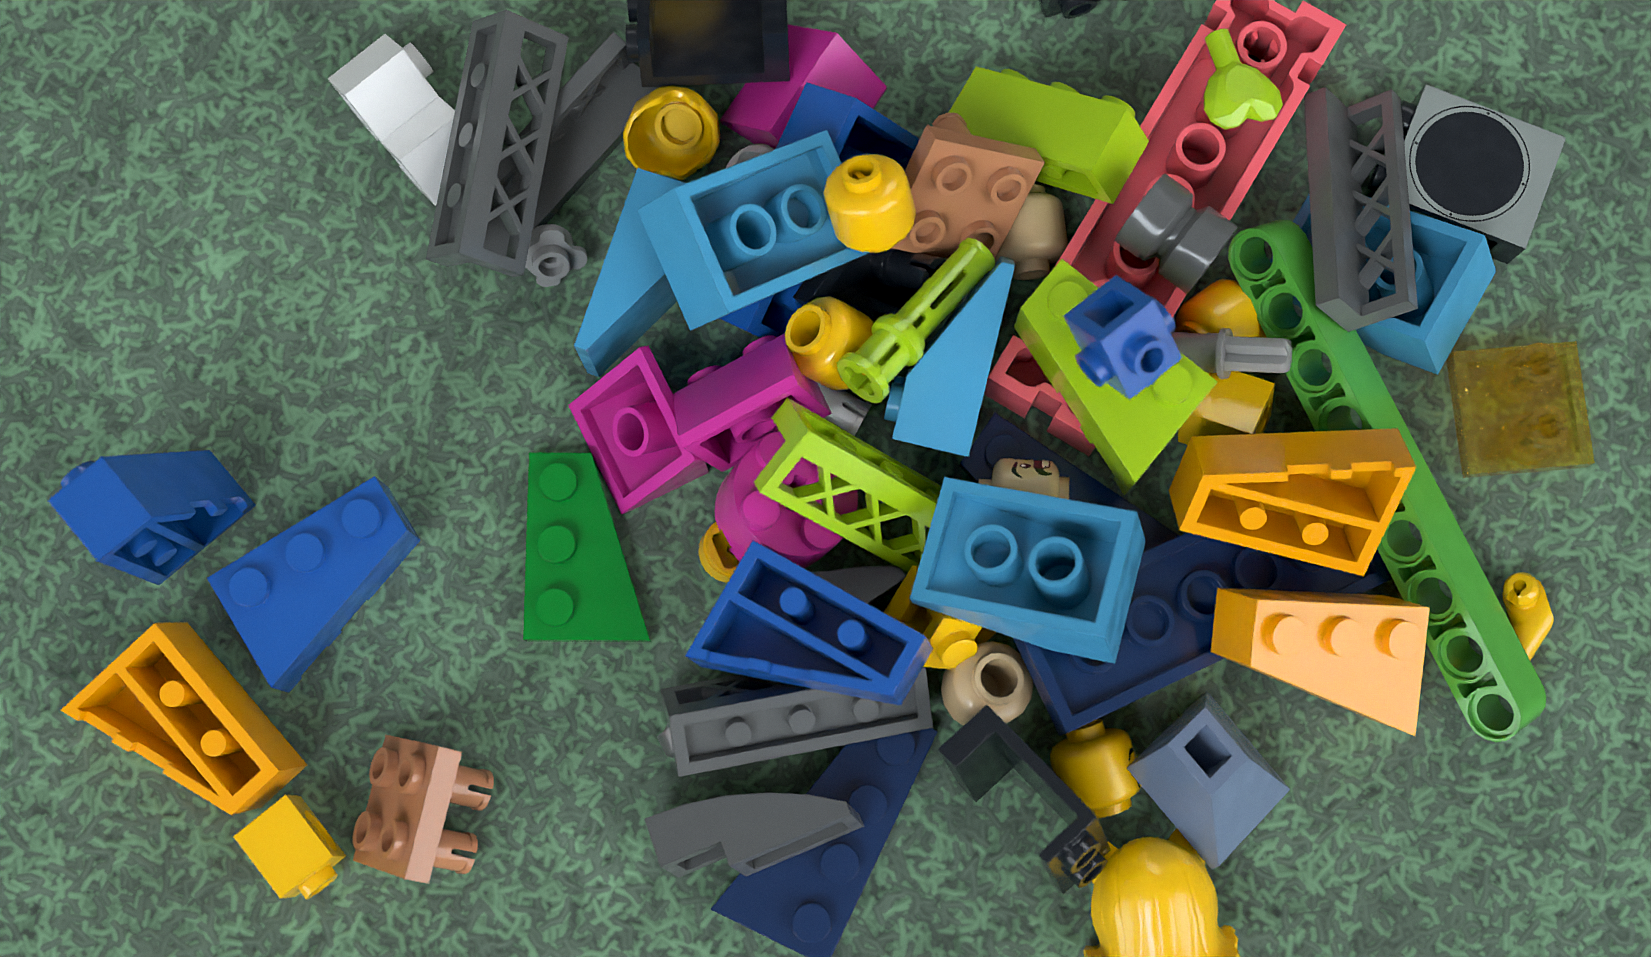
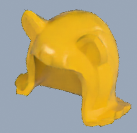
[1083,828,1240,957]

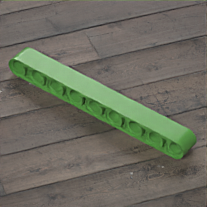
[1228,219,1546,742]

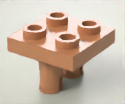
[891,113,1045,259]
[353,735,494,884]

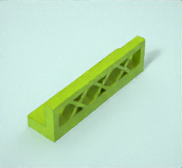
[754,397,942,572]

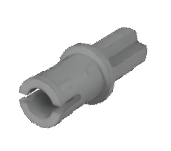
[1170,328,1292,379]

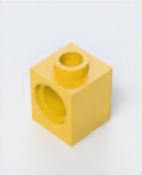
[233,795,346,900]

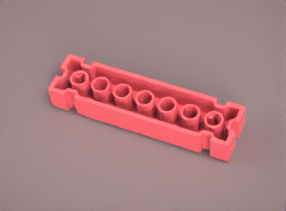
[984,0,1346,456]

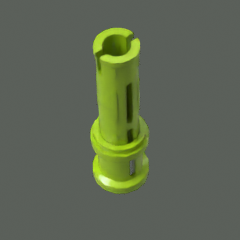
[837,238,995,403]

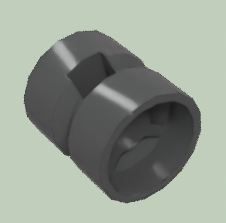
[1114,173,1238,294]

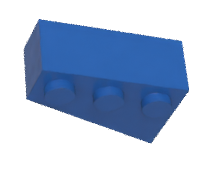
[48,450,256,585]
[685,540,934,706]

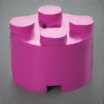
[715,432,858,568]

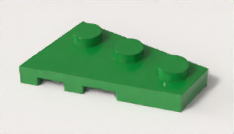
[523,452,651,642]

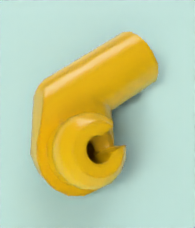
[1503,572,1554,661]

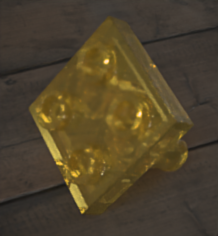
[1446,341,1595,478]

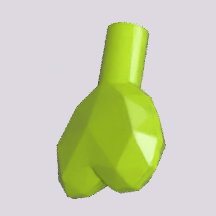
[1203,28,1283,130]

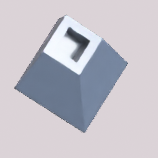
[1127,691,1290,869]

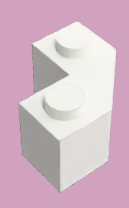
[328,34,455,206]

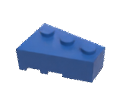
[207,476,420,693]

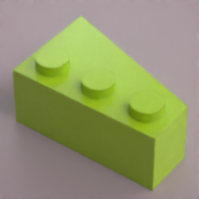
[1014,259,1218,495]

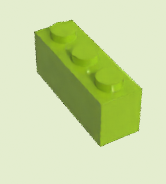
[948,66,1149,204]

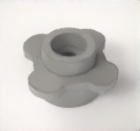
[525,224,587,287]

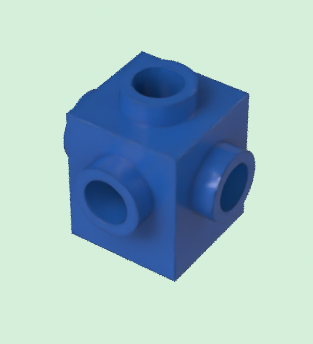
[1063,275,1182,399]

